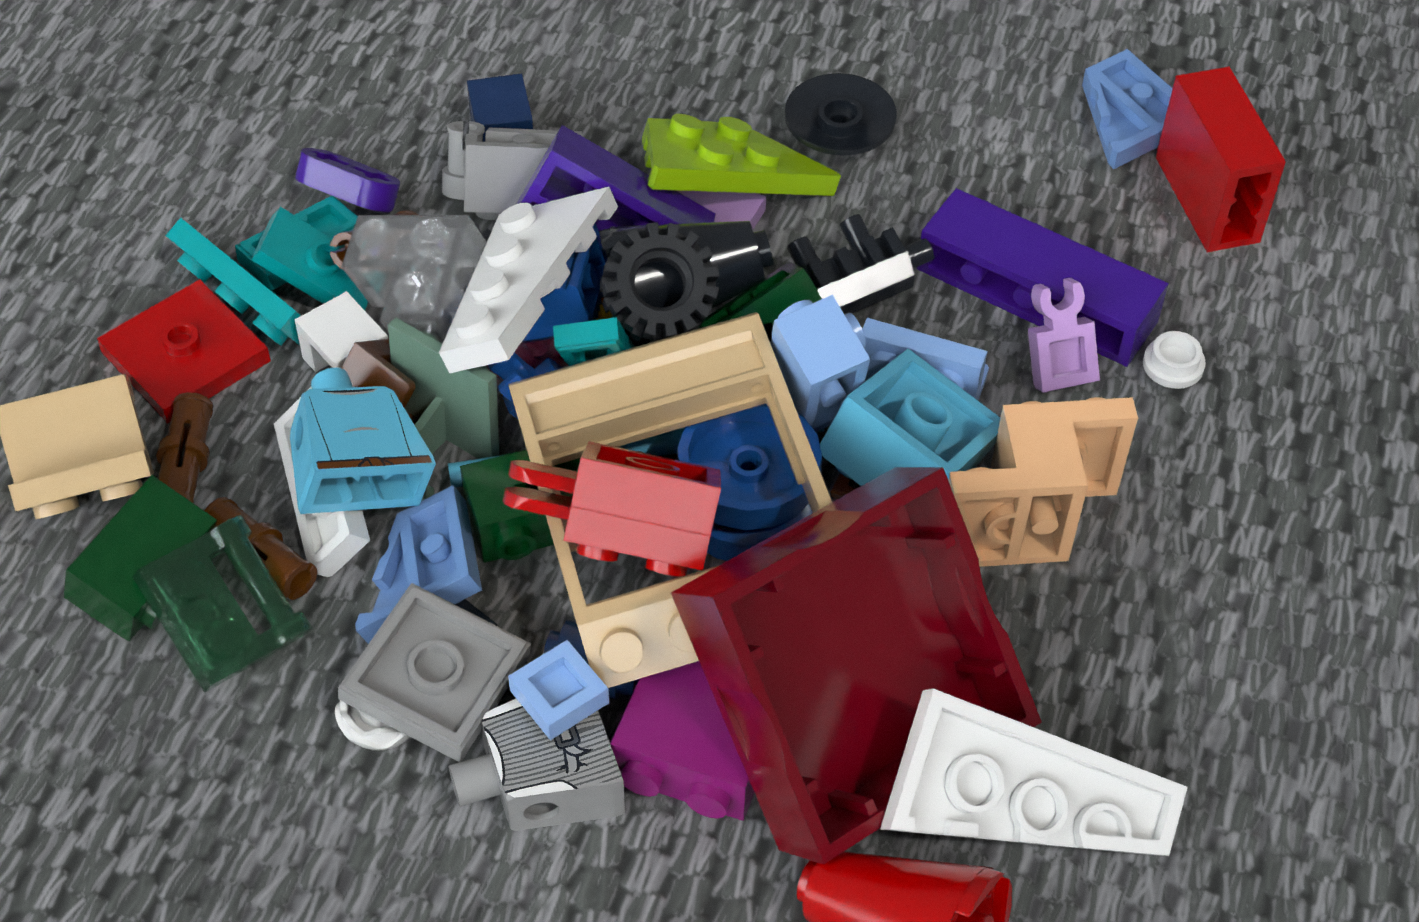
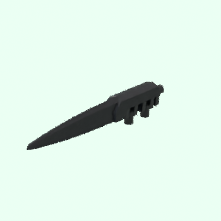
[646,214,934,344]

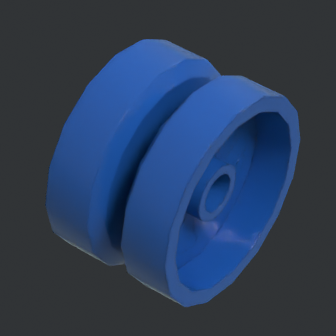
[677,403,822,561]

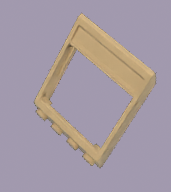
[508,312,832,688]

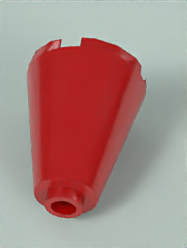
[797,851,1012,922]

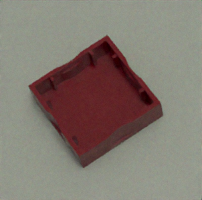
[671,467,1042,864]

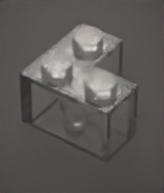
[341,215,487,344]

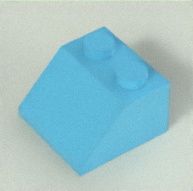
[820,349,1000,486]

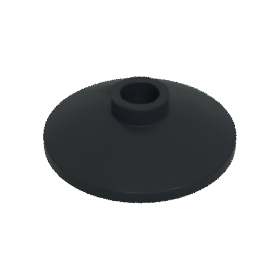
[785,73,897,156]

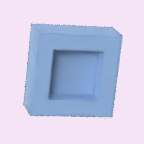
[508,640,609,740]

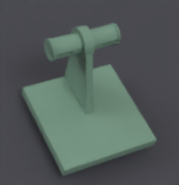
[388,317,499,501]

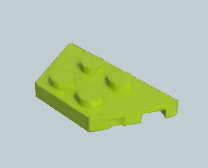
[642,114,841,196]

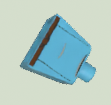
[290,368,436,514]

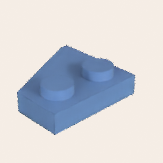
[1082,49,1172,169]
[355,485,482,644]

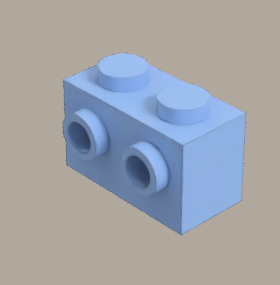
[771,294,870,432]

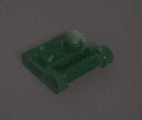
[133,515,313,693]

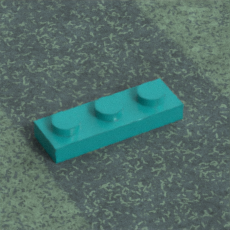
[165,218,301,346]

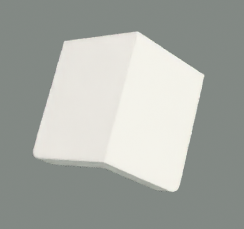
[295,291,388,372]

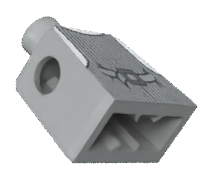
[448,699,625,831]

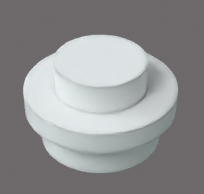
[1143,331,1206,389]

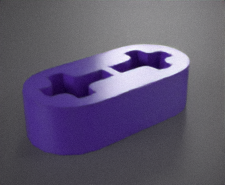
[295,148,400,212]

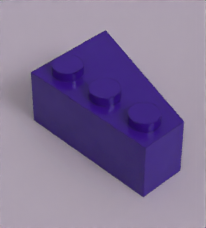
[515,125,716,255]

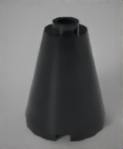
[599,221,774,347]

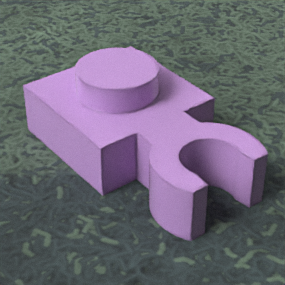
[1028,278,1100,392]

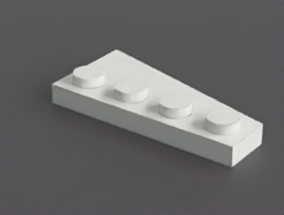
[439,187,618,373]
[880,689,1188,856]

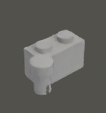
[442,121,582,220]

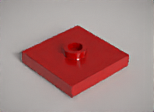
[97,279,271,423]

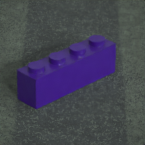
[917,188,1169,367]

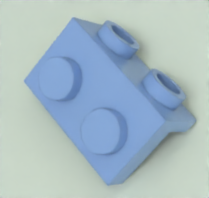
[862,318,989,400]

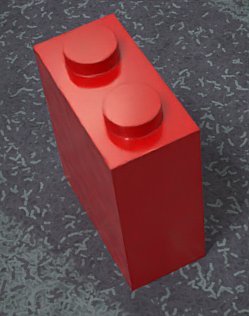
[1155,66,1286,253]

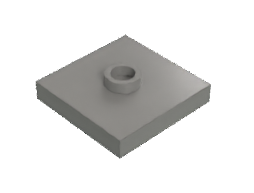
[338,583,531,762]

